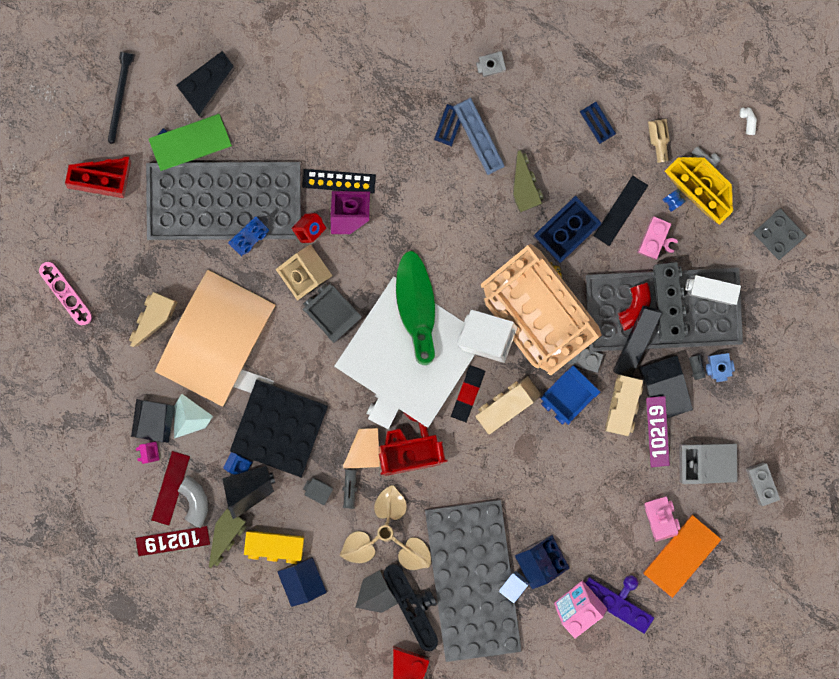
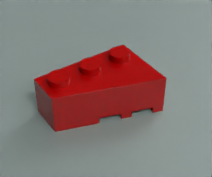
[65,157,131,198]

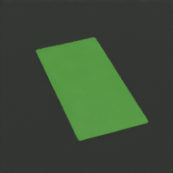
[149,114,232,171]

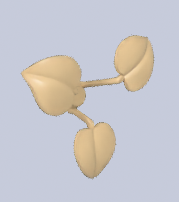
[340,485,431,570]

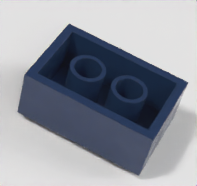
[532,195,602,264]

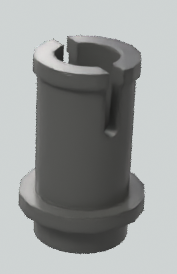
[689,355,707,380]

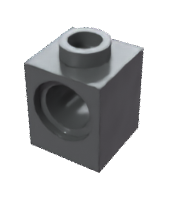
[303,477,334,506]

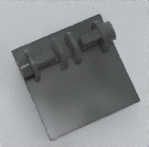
[753,208,807,260]

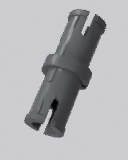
[342,469,358,509]

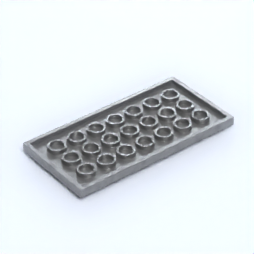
[146,162,301,240]
[586,268,743,352]
[425,500,522,662]

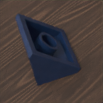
[277,557,327,607]

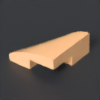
[343,428,380,468]

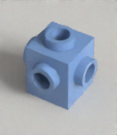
[706,353,735,382]

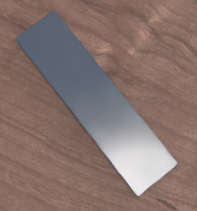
[453,98,505,175]

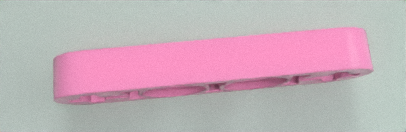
[39,262,92,325]

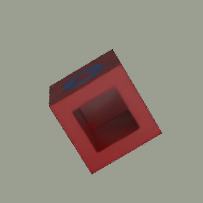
[291,213,327,243]

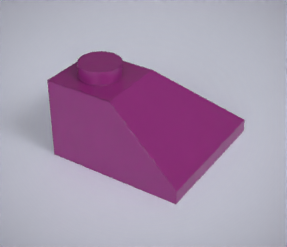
[331,191,370,234]

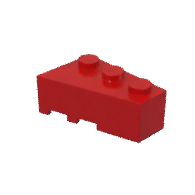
[393,646,430,679]

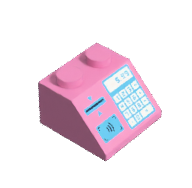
[554,580,607,638]

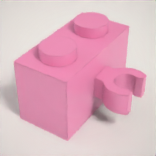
[637,216,678,260]
[644,496,680,542]

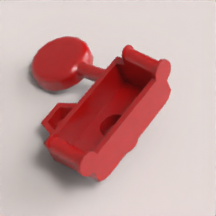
[378,412,448,476]

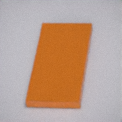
[643,515,722,598]

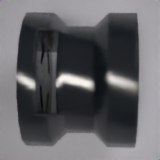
[415,588,438,612]

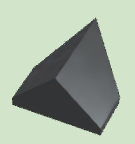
[355,570,398,613]

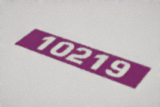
[646,396,670,467]

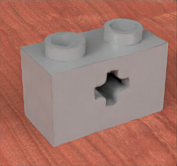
[746,462,780,506]

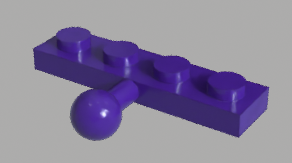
[585,575,654,634]

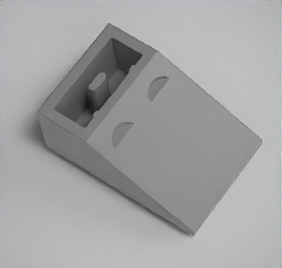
[679,444,737,484]

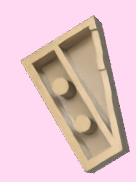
[605,375,643,436]
[475,376,541,434]

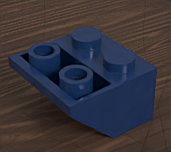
[514,535,570,589]

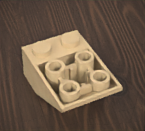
[129,292,178,347]

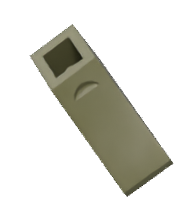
[513,150,544,213]
[209,508,247,568]

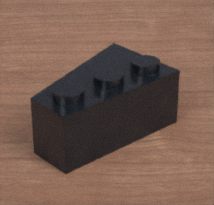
[176,51,235,118]

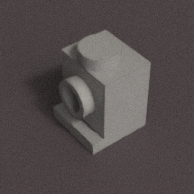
[476,51,506,77]

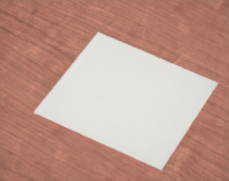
[334,276,475,428]

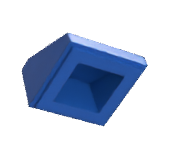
[223,452,252,475]

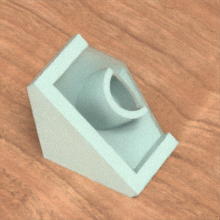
[174,394,213,439]

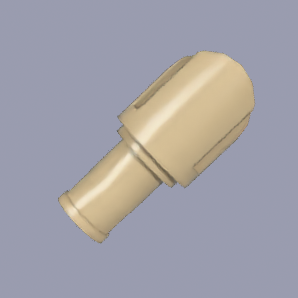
[648,119,670,163]

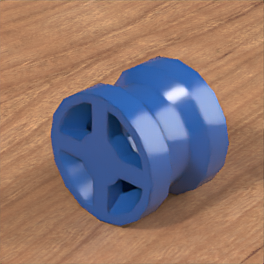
[662,189,686,212]

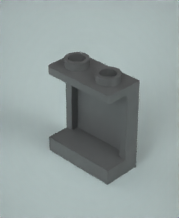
[302,283,362,343]

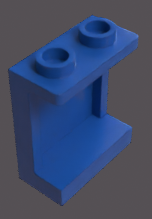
[540,365,600,425]

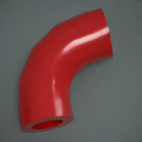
[618,282,651,331]

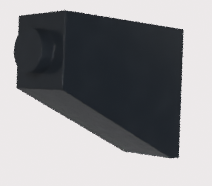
[222,466,276,519]

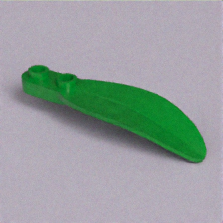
[396,251,435,365]

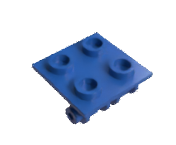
[228,217,269,256]

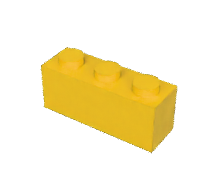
[244,530,304,564]

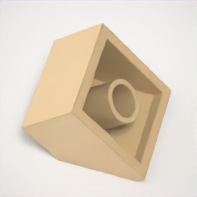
[276,244,332,301]

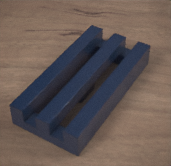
[580,102,616,144]
[434,104,461,147]

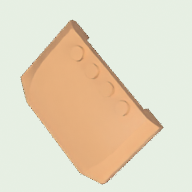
[481,244,602,375]

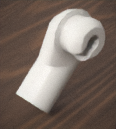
[740,107,757,135]

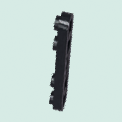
[384,564,438,652]

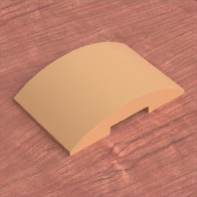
[155,270,276,407]

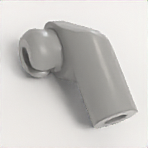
[692,147,721,167]

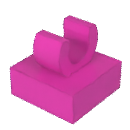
[136,442,160,464]

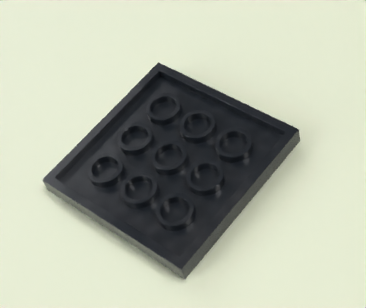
[230,379,328,478]

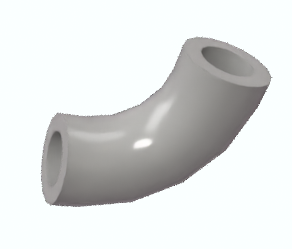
[178,475,208,528]

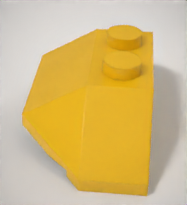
[664,157,733,225]

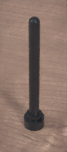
[108,52,135,144]

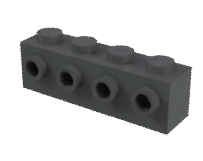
[652,262,688,342]

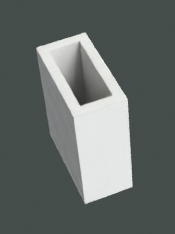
[685,275,741,305]
[457,310,517,363]

